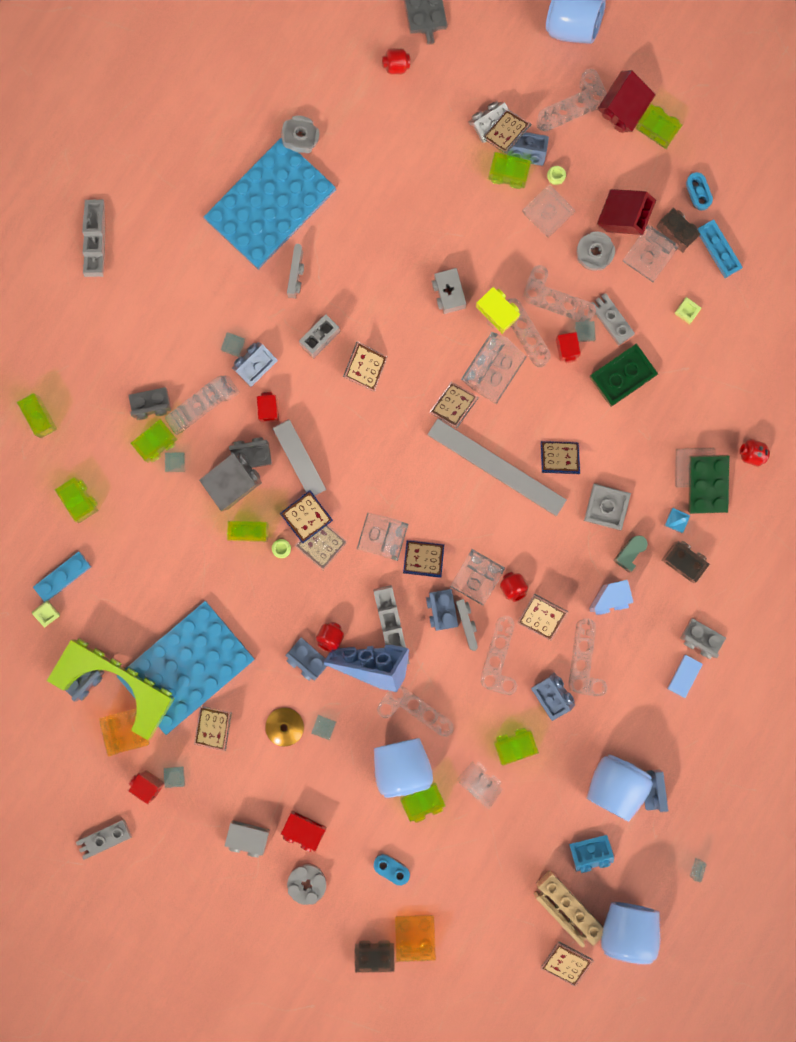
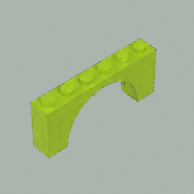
[47,638,175,740]

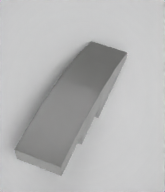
[82,200,105,277]
[273,419,326,496]
[373,585,410,664]

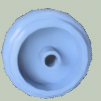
[546,0,606,44]
[374,738,433,798]
[586,754,653,822]
[601,902,661,964]

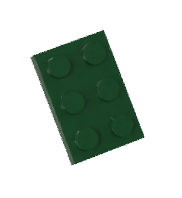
[589,343,658,407]
[688,455,730,514]

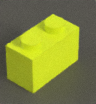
[476,287,520,334]

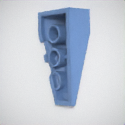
[324,645,409,692]

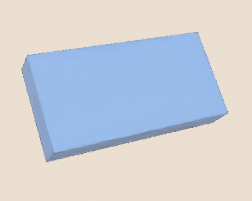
[667,655,703,698]

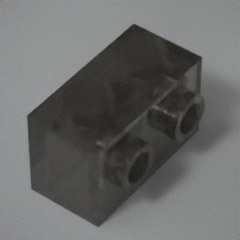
[656,208,700,253]
[661,541,710,583]
[355,940,395,973]

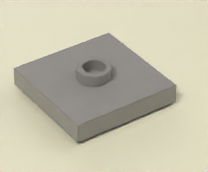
[584,484,631,531]

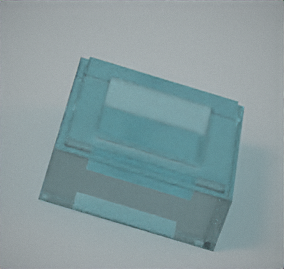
[575,321,595,342]
[220,332,245,357]
[165,453,185,472]
[311,715,336,740]
[164,766,185,788]
[690,858,707,882]

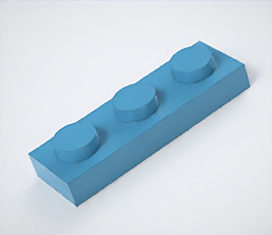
[696,219,743,278]
[33,551,92,602]

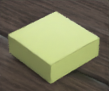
[674,297,701,324]
[32,600,60,628]

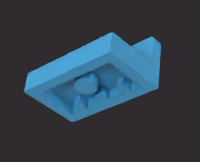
[570,835,614,873]

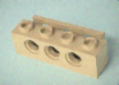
[534,870,603,948]

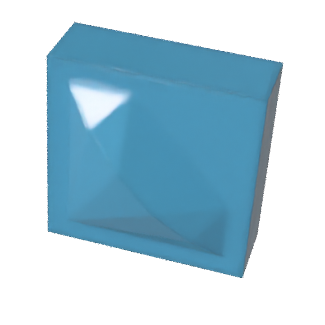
[664,508,690,533]

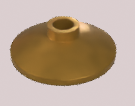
[265,708,304,747]

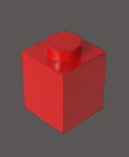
[556,332,581,363]
[257,392,279,422]

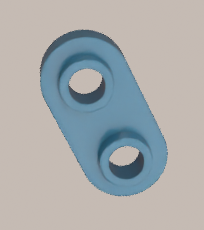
[686,172,713,210]
[374,854,410,885]

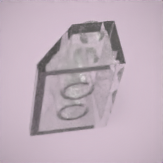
[461,332,527,404]

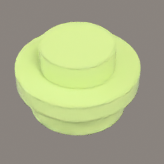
[547,166,566,185]
[272,539,291,558]

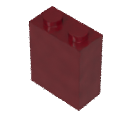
[597,70,656,133]
[597,189,656,235]

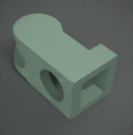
[614,536,648,572]

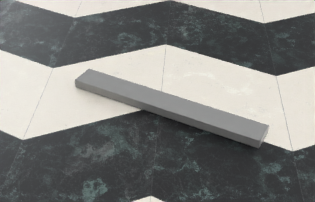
[427,419,566,516]

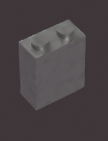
[199,452,262,511]

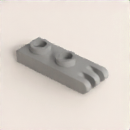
[287,244,304,299]
[589,293,635,346]
[456,599,478,651]
[76,819,132,860]

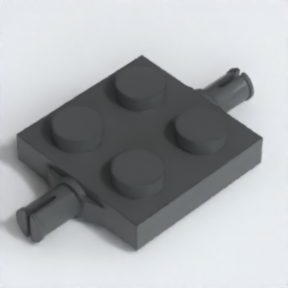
[404,0,447,45]

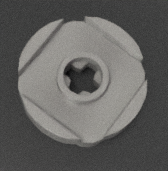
[281,116,319,153]
[576,232,615,271]
[287,864,327,905]

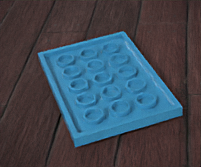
[204,138,336,270]
[117,601,255,735]

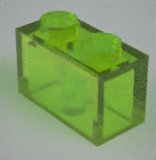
[636,104,682,149]
[488,152,531,189]
[17,393,57,438]
[131,419,178,463]
[55,477,99,523]
[227,521,269,543]
[493,728,539,766]
[401,782,446,823]

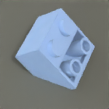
[589,580,634,615]

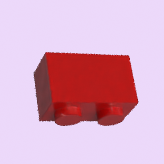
[128,770,165,805]
[280,811,327,852]

